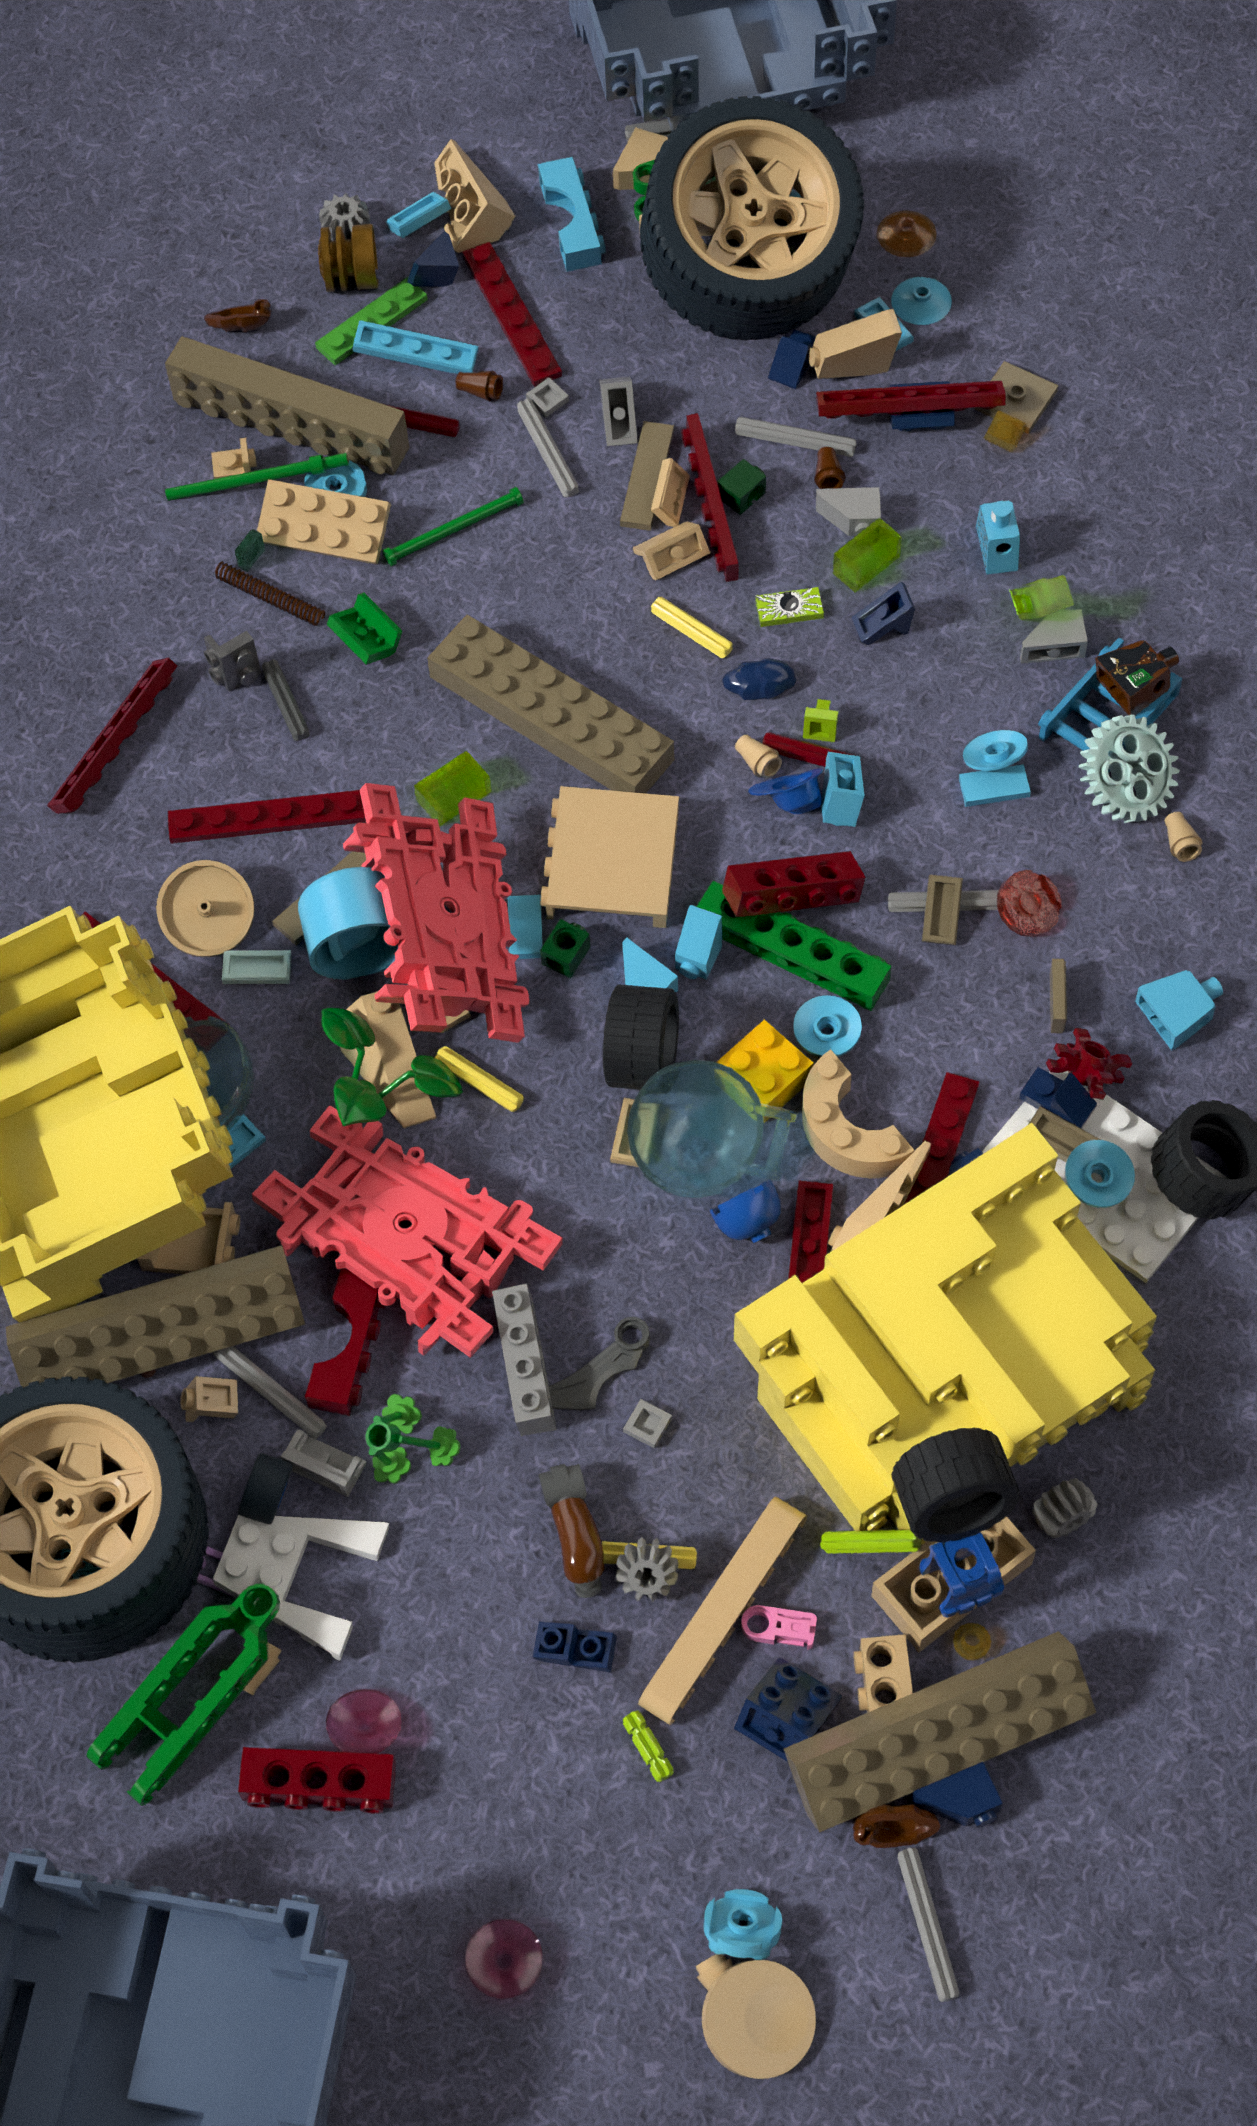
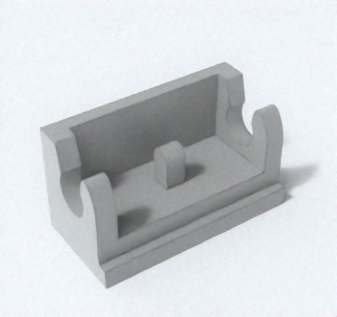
[281,1429,367,1497]

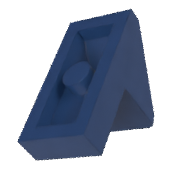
[768,329,816,389]
[851,582,915,645]
[1019,1067,1097,1129]

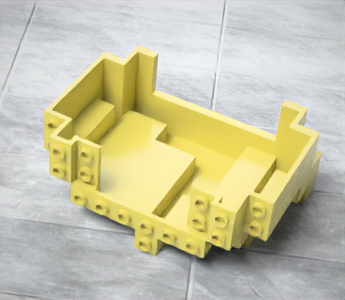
[0,906,233,1323]
[734,1123,1157,1545]

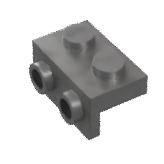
[204,630,261,692]

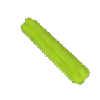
[820,1530,922,1554]

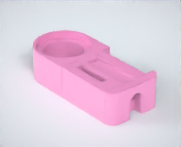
[741,1605,817,1650]

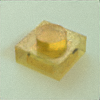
[984,410,1027,453]

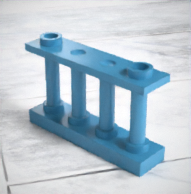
[1038,638,1182,773]

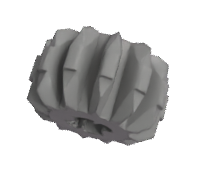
[319,193,370,241]
[1032,1478,1098,1538]
[616,1537,679,1602]

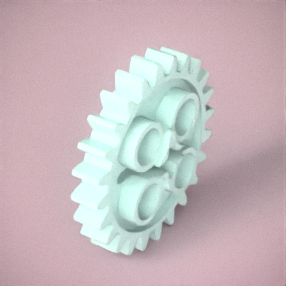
[1079,714,1180,823]

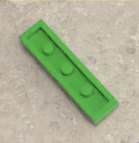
[315,277,428,366]

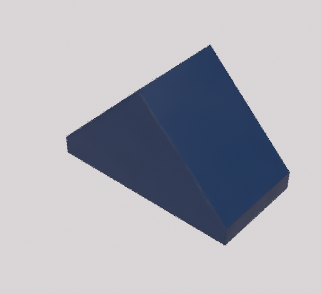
[407,231,459,287]

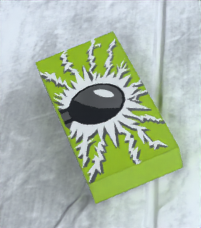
[755,587,824,627]

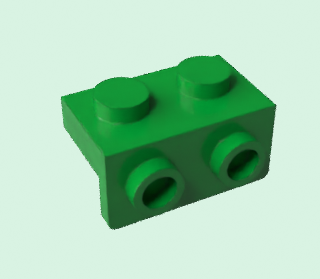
[327,592,402,665]

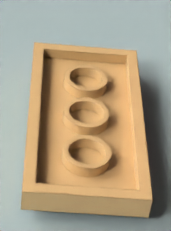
[255,479,391,565]

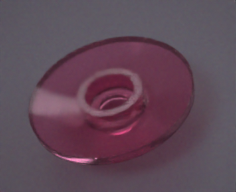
[326,1689,401,1754]
[465,1919,543,1999]

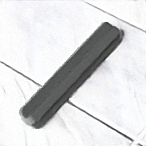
[262,659,310,741]

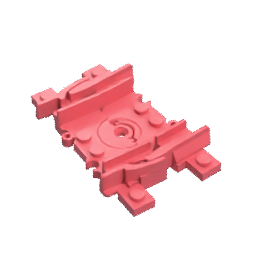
[343,783,529,1043]
[252,1105,563,1358]

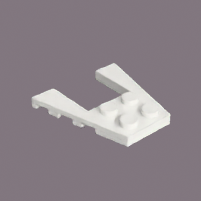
[213,1515,389,1661]

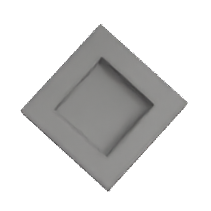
[526,378,569,417]
[623,1399,672,1448]

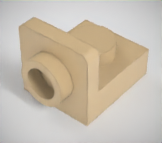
[211,438,257,479]
[181,1376,238,1422]

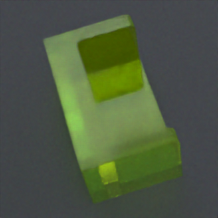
[833,518,902,592]
[1010,575,1074,620]
[414,750,492,827]

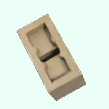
[853,1634,913,1713]

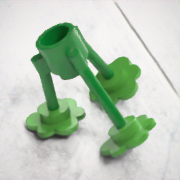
[365,1394,460,1484]

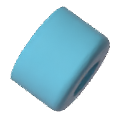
[298,867,398,979]

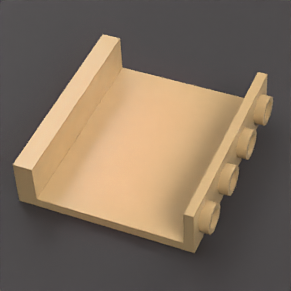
[540,786,679,928]

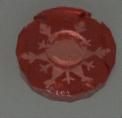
[997,870,1062,937]

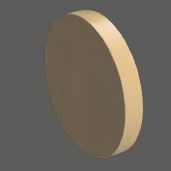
[156,860,255,957]
[702,1960,816,2079]

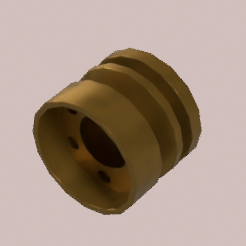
[318,224,379,292]

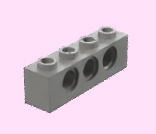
[492,1284,557,1436]

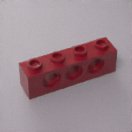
[722,851,866,917]
[238,1747,397,1814]

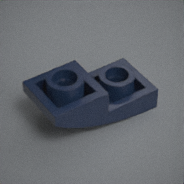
[532,1621,617,1673]

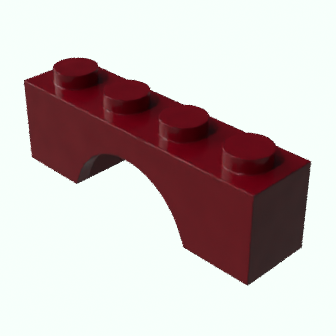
[305,1268,389,1416]

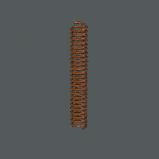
[215,561,325,626]

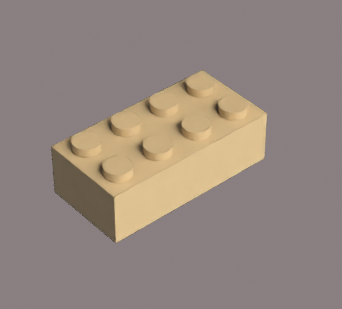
[872,1516,1036,1652]

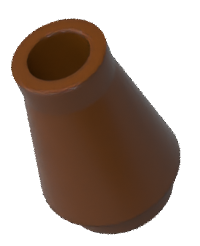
[456,371,503,402]
[814,447,846,489]

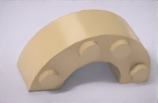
[802,1049,915,1178]

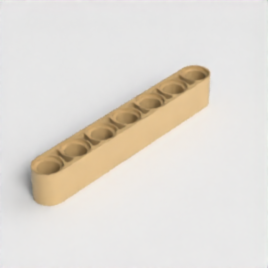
[638,1496,807,1725]

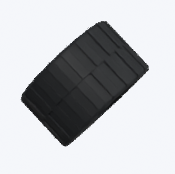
[603,984,679,1092]
[1151,1100,1257,1219]
[891,1427,1020,1542]

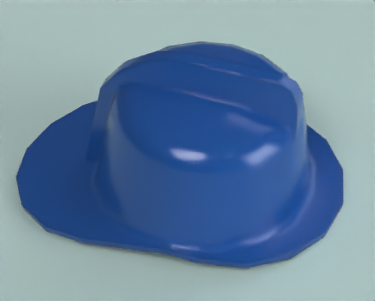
[748,768,823,814]

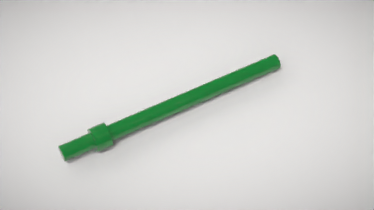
[165,453,349,501]

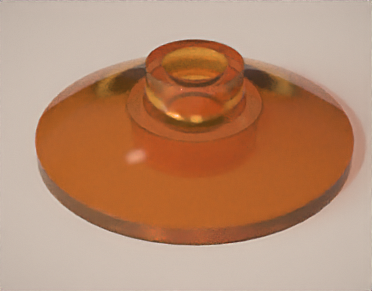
[877,210,937,257]

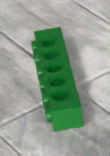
[696,881,891,1011]

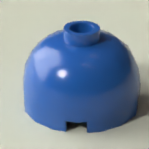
[709,1179,781,1243]

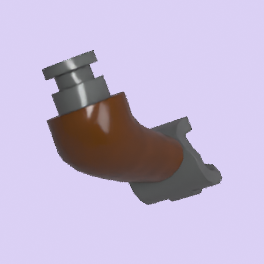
[538,1463,604,1598]

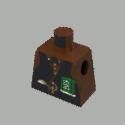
[1095,640,1179,715]

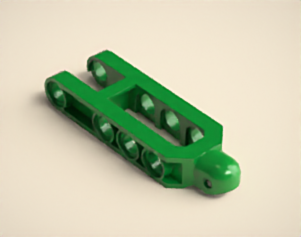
[86,1584,280,1806]

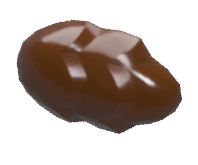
[204,299,272,333]
[853,1804,941,1848]

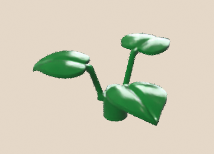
[321,1008,463,1127]

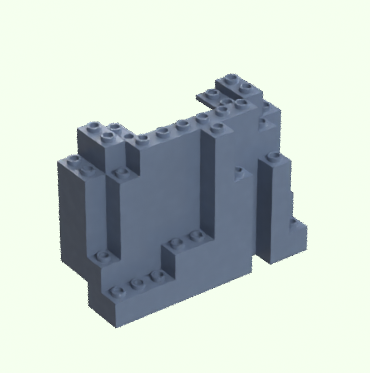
[569,0,897,131]
[0,1848,357,2126]

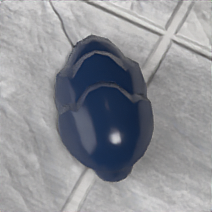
[722,658,796,700]

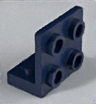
[734,1658,842,1762]

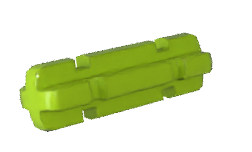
[623,1710,674,1782]

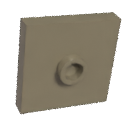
[974,361,1059,434]

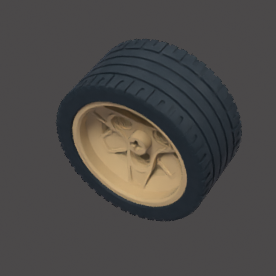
[640,96,864,340]
[0,1376,209,1663]

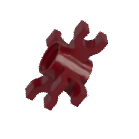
[1046,1028,1133,1100]

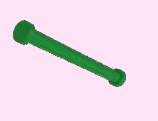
[382,487,524,567]

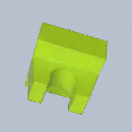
[803,699,838,742]

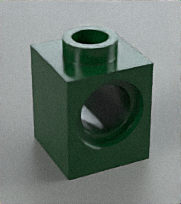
[718,459,766,515]
[540,919,591,979]

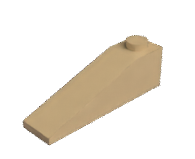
[434,139,515,253]
[340,991,436,1128]
[828,1141,931,1252]

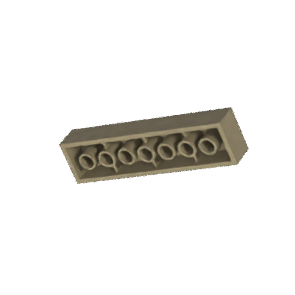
[165,336,410,476]
[427,614,675,794]
[6,1245,305,1387]
[784,1631,1096,1833]

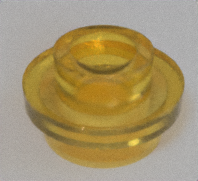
[953,1623,991,1661]

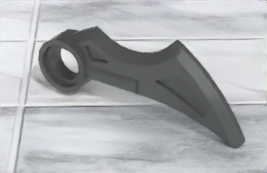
[549,1317,651,1410]

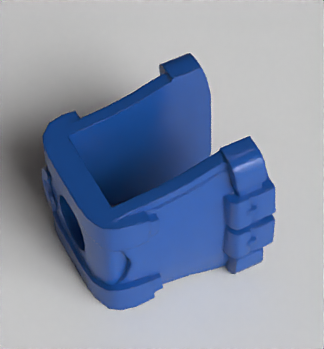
[919,1532,1005,1618]

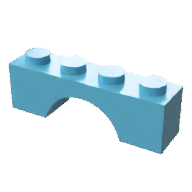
[538,157,606,272]

